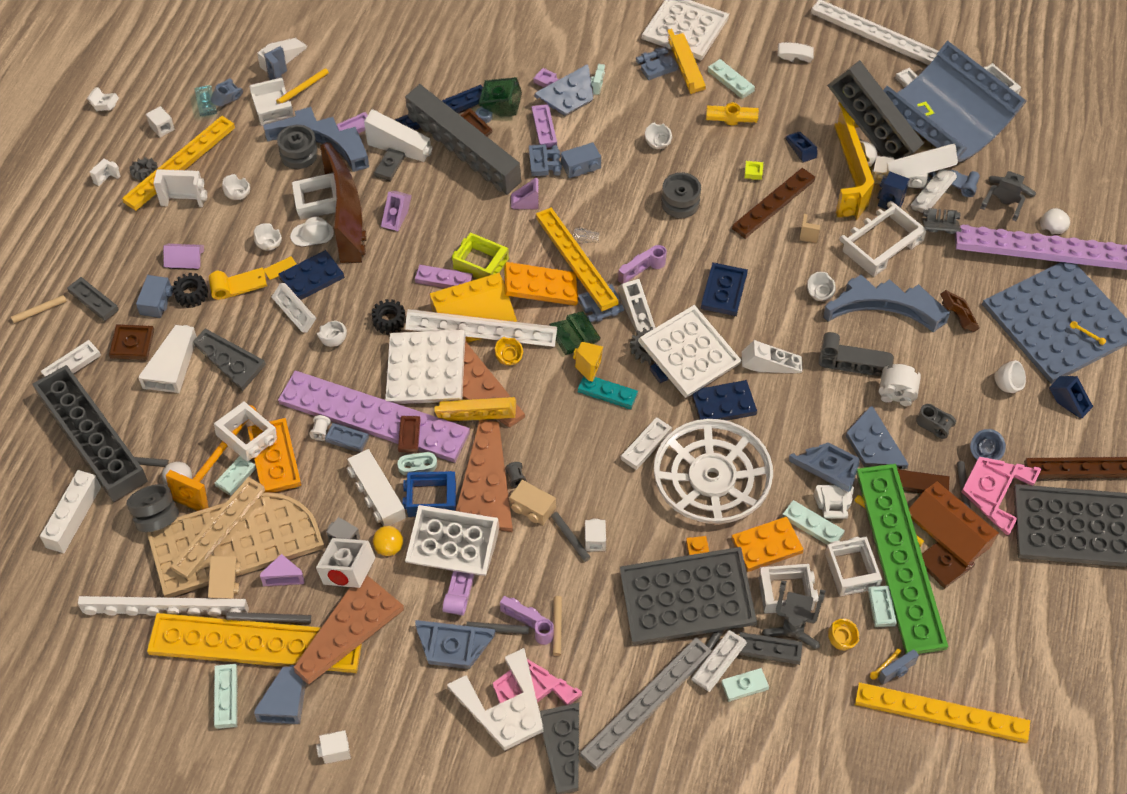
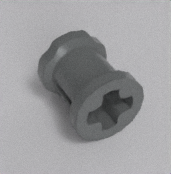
[505,462,527,488]

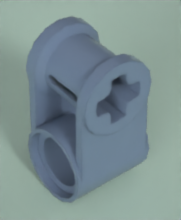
[211,79,243,106]

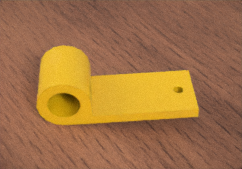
[208,267,267,300]

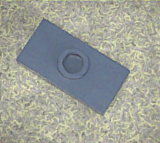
[325,423,369,453]
[878,650,919,685]

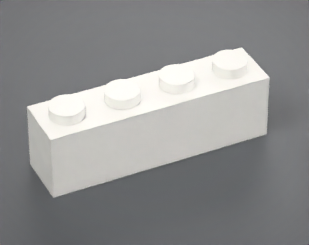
[346,449,406,527]
[40,470,101,553]

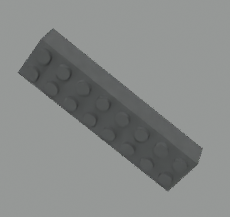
[405,84,522,195]
[32,365,148,502]

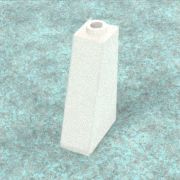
[364,109,432,162]
[139,325,197,393]

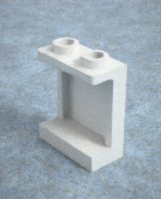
[249,78,294,126]
[154,169,207,207]

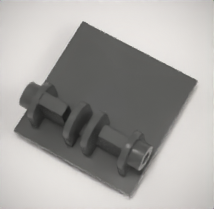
[922,208,962,234]

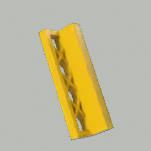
[667,29,706,94]
[434,397,516,421]

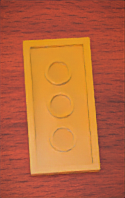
[504,262,578,306]
[247,418,302,493]

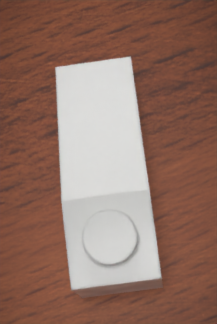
[257,38,307,72]
[618,279,655,332]

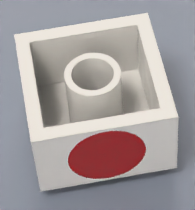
[316,538,375,588]

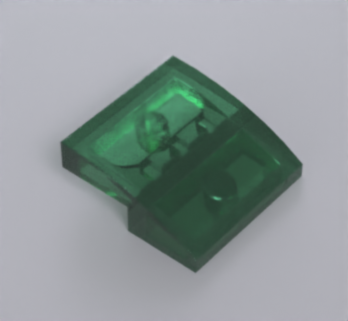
[549,311,601,355]

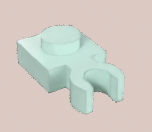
[591,64,605,95]

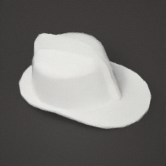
[290,217,334,246]

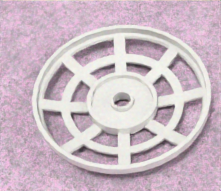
[654,419,773,524]

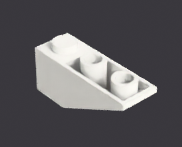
[742,340,802,373]

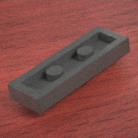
[67,277,119,321]
[738,632,803,665]

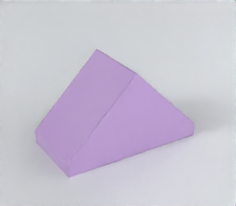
[511,178,539,209]
[260,554,304,586]

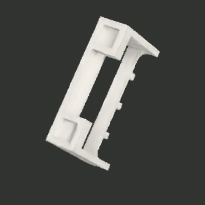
[839,201,927,277]

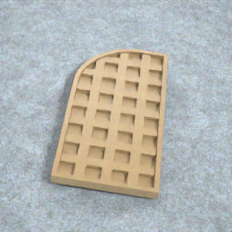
[147,493,324,598]

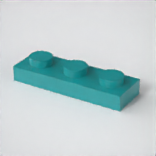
[578,376,638,410]

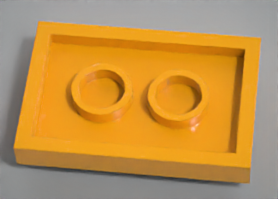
[731,516,804,572]

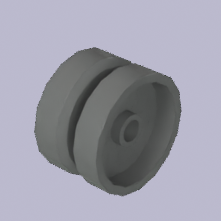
[277,124,318,169]
[661,172,701,218]
[127,484,179,532]

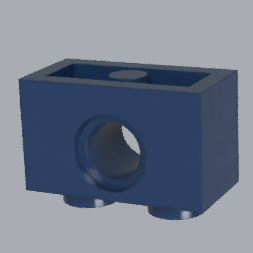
[877,172,910,210]

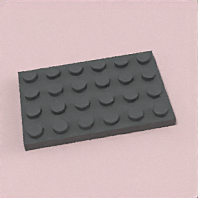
[1013,484,1127,567]
[620,547,757,645]

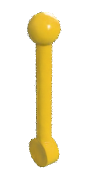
[1070,321,1106,345]
[870,648,902,680]

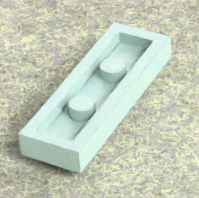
[708,59,755,99]
[782,500,845,545]
[214,664,237,729]

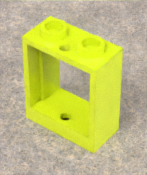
[452,232,509,279]

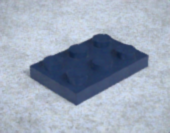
[278,250,345,300]
[701,262,748,317]
[692,380,757,421]

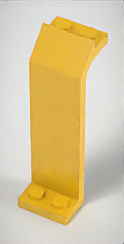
[834,102,874,221]

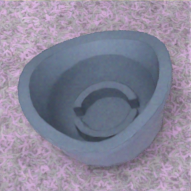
[970,429,1006,460]

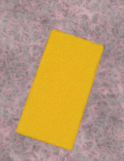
[264,256,296,280]

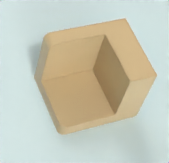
[799,214,820,243]

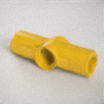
[706,102,758,126]

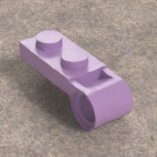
[618,245,667,284]
[443,571,475,616]
[500,596,554,645]

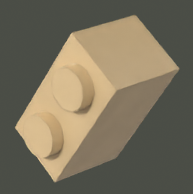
[509,480,556,525]
[208,556,241,599]

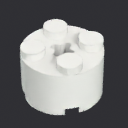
[879,364,921,406]

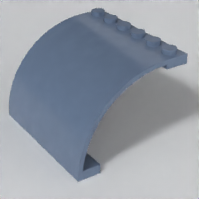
[883,40,1027,162]

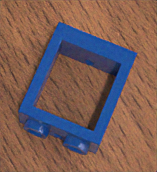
[403,471,456,517]

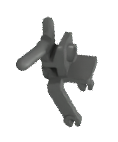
[980,171,1036,221]
[762,580,826,649]

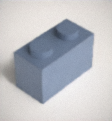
[561,142,601,178]
[136,275,173,318]

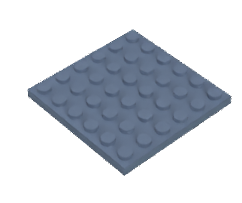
[982,262,1127,384]

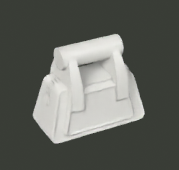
[813,485,854,519]

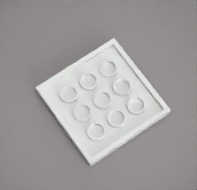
[642,0,729,60]
[638,305,742,398]
[386,330,466,404]

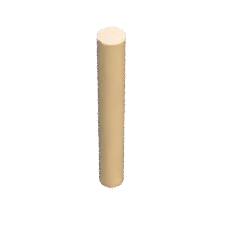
[11,295,67,323]
[553,596,562,656]

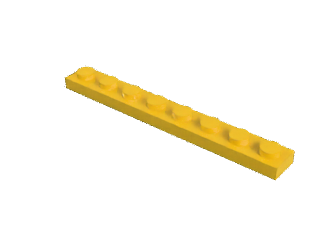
[122,116,235,211]
[536,207,618,311]
[855,682,1030,743]

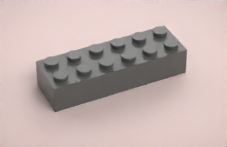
[827,60,924,160]

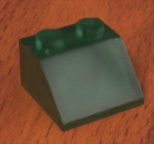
[479,77,522,117]

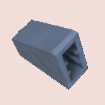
[254,665,306,724]

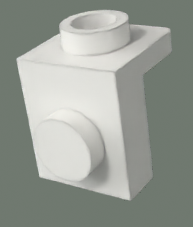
[87,87,119,111]
[90,159,121,186]

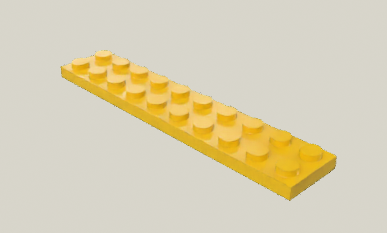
[147,613,362,673]

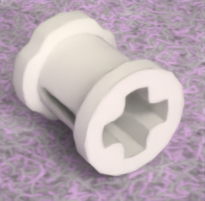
[309,415,331,441]

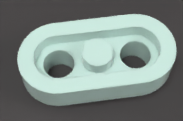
[398,452,437,476]

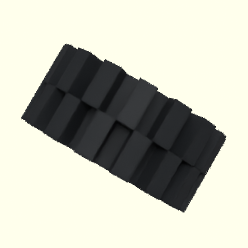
[172,273,208,308]
[371,299,406,335]

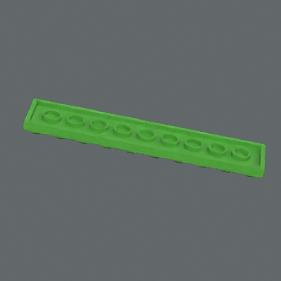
[856,464,948,654]

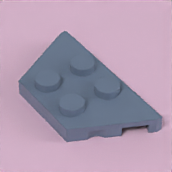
[534,65,593,116]
[846,406,909,469]
[789,443,859,492]
[415,620,495,669]

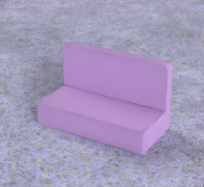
[163,244,204,269]

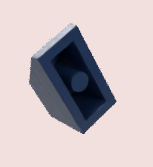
[1049,376,1093,418]

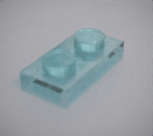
[194,85,217,117]

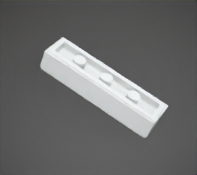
[886,144,958,178]

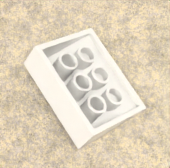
[405,505,499,576]

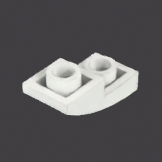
[778,43,813,63]

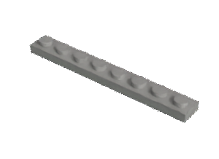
[580,638,712,770]

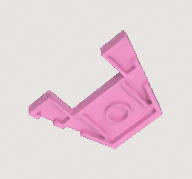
[961,457,1041,535]
[493,659,582,745]

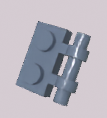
[636,47,678,80]
[529,144,562,176]
[578,284,624,322]

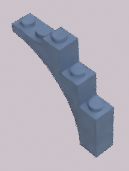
[263,107,369,172]
[823,275,950,332]

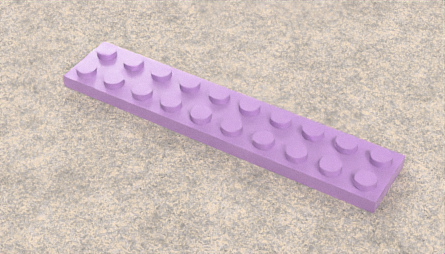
[955,225,1127,270]
[278,370,470,463]

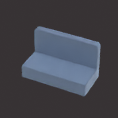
[264,46,287,80]

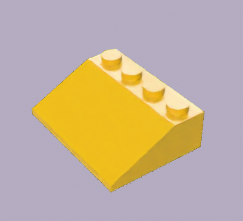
[429,273,517,343]

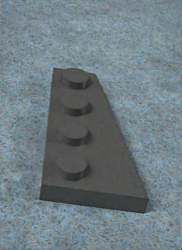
[193,328,266,391]
[539,702,579,794]

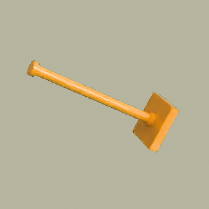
[166,405,257,511]

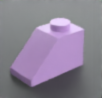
[381,191,412,231]

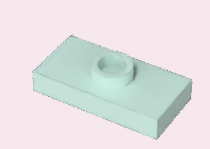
[215,456,256,496]
[868,586,896,627]
[721,668,769,701]

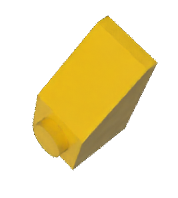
[573,342,603,382]

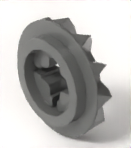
[129,157,158,180]

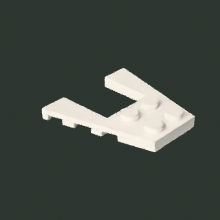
[447,648,543,751]

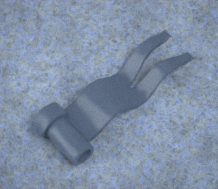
[927,170,980,197]

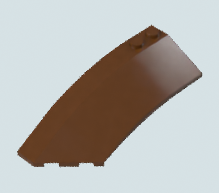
[320,142,367,263]

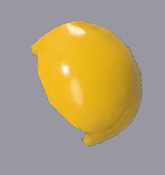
[494,336,524,366]
[372,526,403,557]
[828,618,859,650]

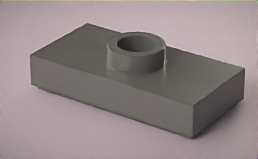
[374,148,405,181]

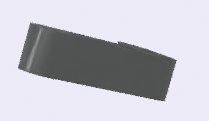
[819,332,894,377]

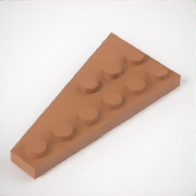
[462,341,525,428]
[456,420,513,532]
[294,575,404,685]

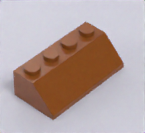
[909,481,999,567]

